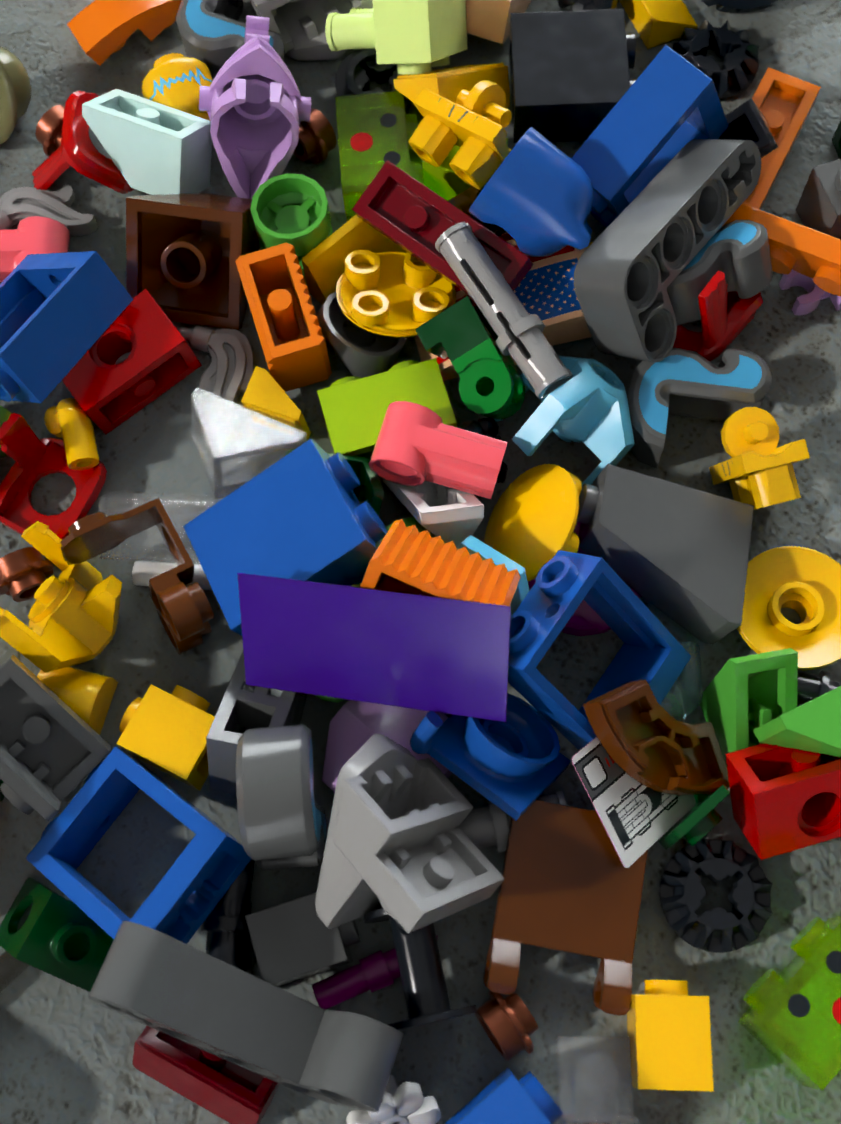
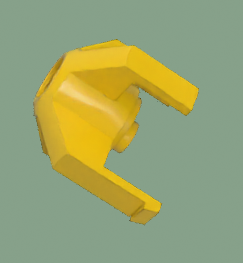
[0,521,122,672]

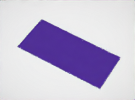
[237,573,511,722]

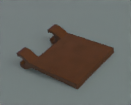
[483,800,648,1016]

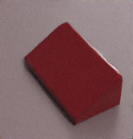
[132,1026,280,1124]

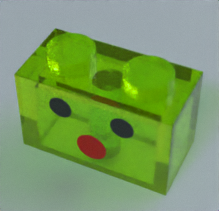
[335,91,423,221]
[738,916,841,1091]

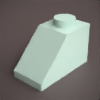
[82,89,212,195]

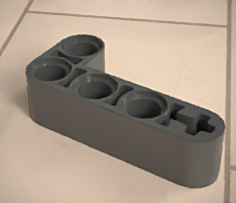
[573,139,761,363]
[88,921,403,1113]

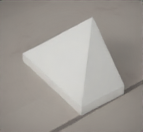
[383,478,484,549]

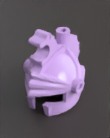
[199,15,311,199]

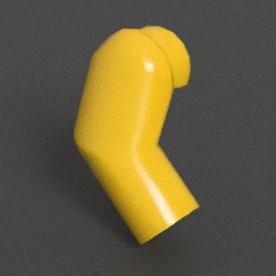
[44,398,99,470]

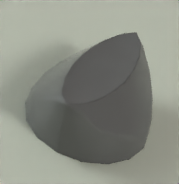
[316,292,406,378]

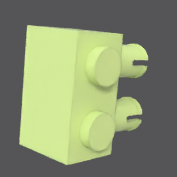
[325,0,468,74]

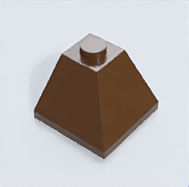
[126,193,260,331]

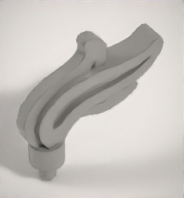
[0,184,98,236]
[178,325,254,431]

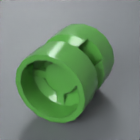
[250,173,333,282]

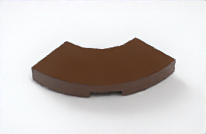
[582,679,729,796]

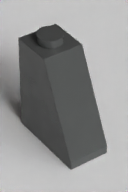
[577,464,754,645]

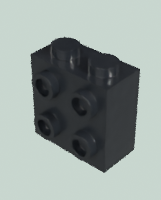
[509,9,637,143]

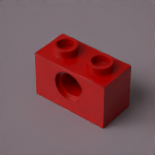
[62,289,202,435]
[726,743,841,860]

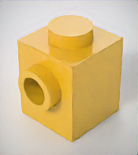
[116,684,215,791]

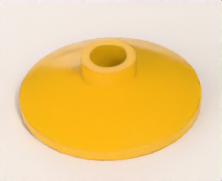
[737,546,841,671]

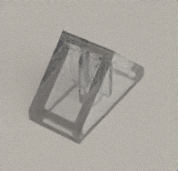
[191,387,307,499]

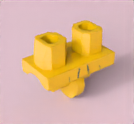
[408,80,512,190]
[709,407,810,510]

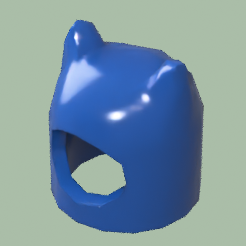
[468,127,594,257]

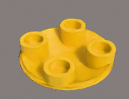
[336,250,456,337]
[484,464,582,581]

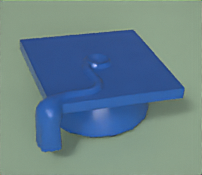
[410,693,571,821]

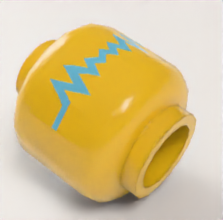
[142,53,213,120]

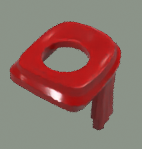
[32,91,134,194]
[673,270,763,362]
[0,413,107,540]

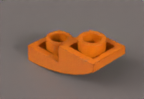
[67,0,181,66]

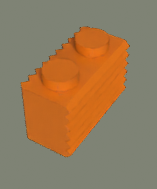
[235,242,332,392]
[360,519,521,606]

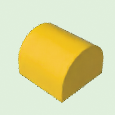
[37,667,118,735]

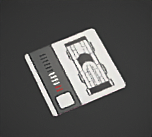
[572,737,696,868]

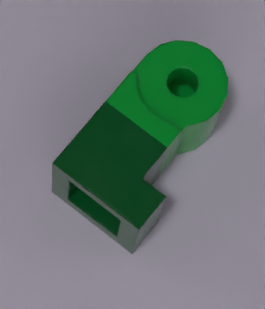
[415,296,526,420]

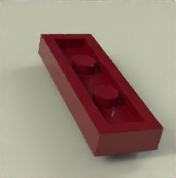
[352,160,533,294]

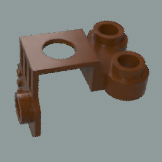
[60,497,214,655]

